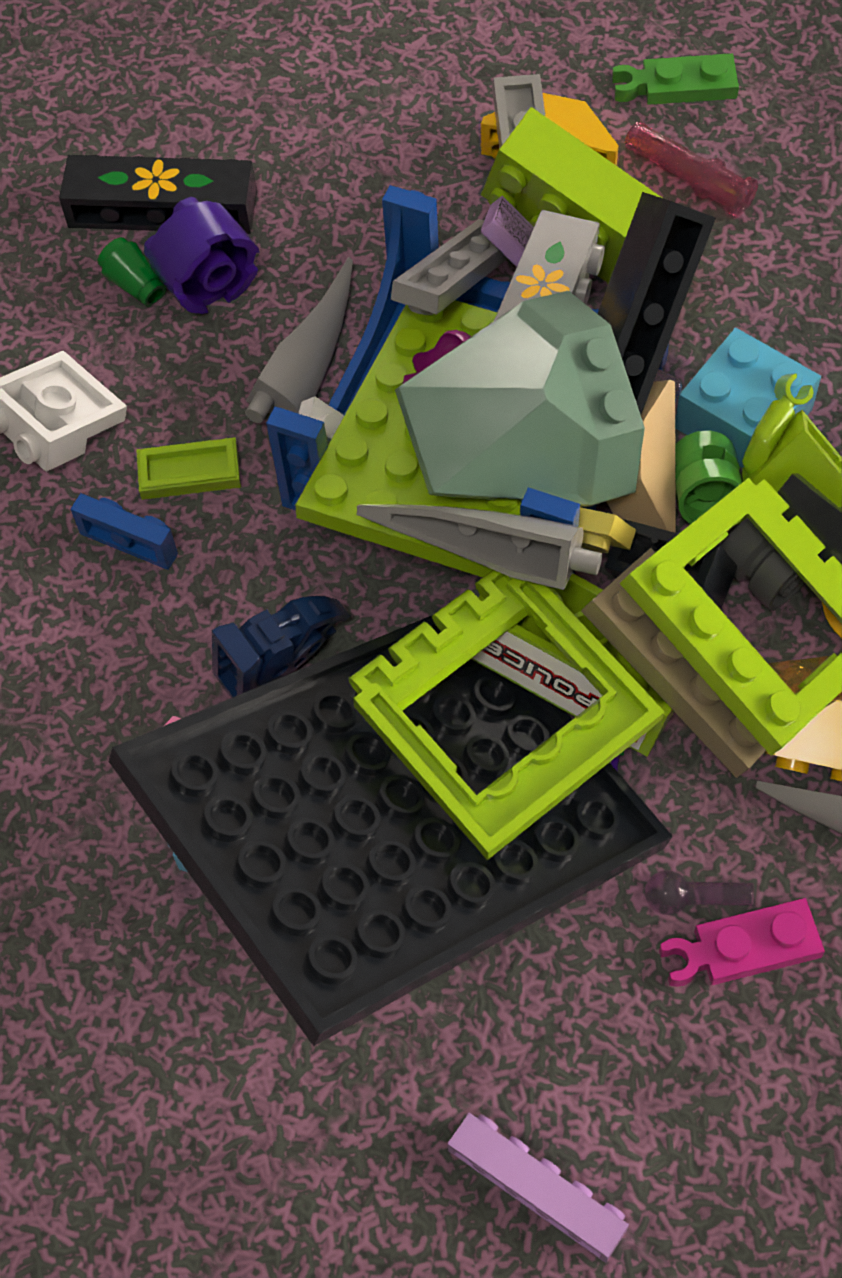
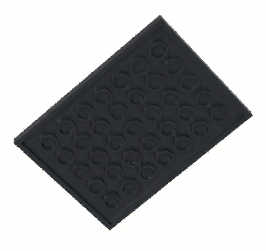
[108,615,673,1047]

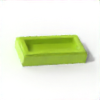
[136,437,241,500]

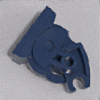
[212,596,350,698]

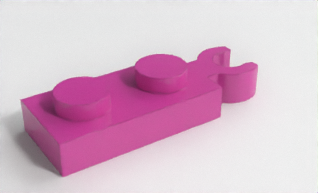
[659,898,825,987]

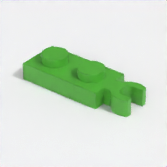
[612,53,739,105]

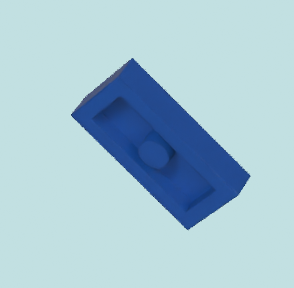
[70,493,178,570]

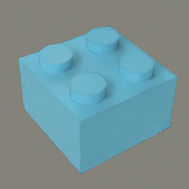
[675,327,821,468]

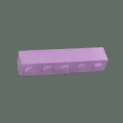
[448,1113,629,1263]

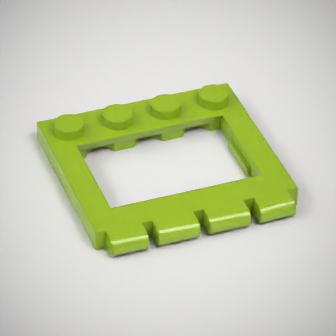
[619,478,842,756]
[348,570,665,860]

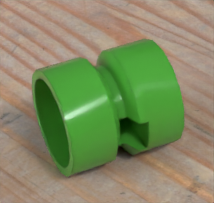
[675,430,743,524]

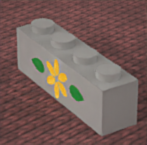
[494,210,605,321]

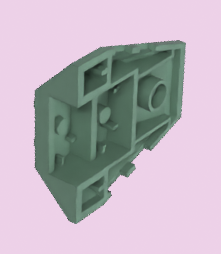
[395,291,645,507]

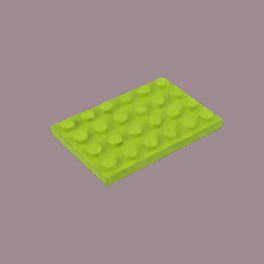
[295,300,522,577]

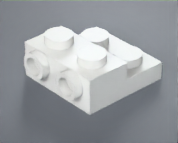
[0,351,127,472]

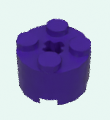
[144,197,260,314]

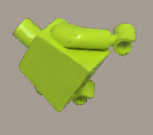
[737,373,842,525]

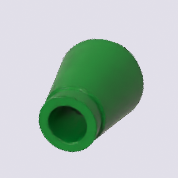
[97,237,166,307]

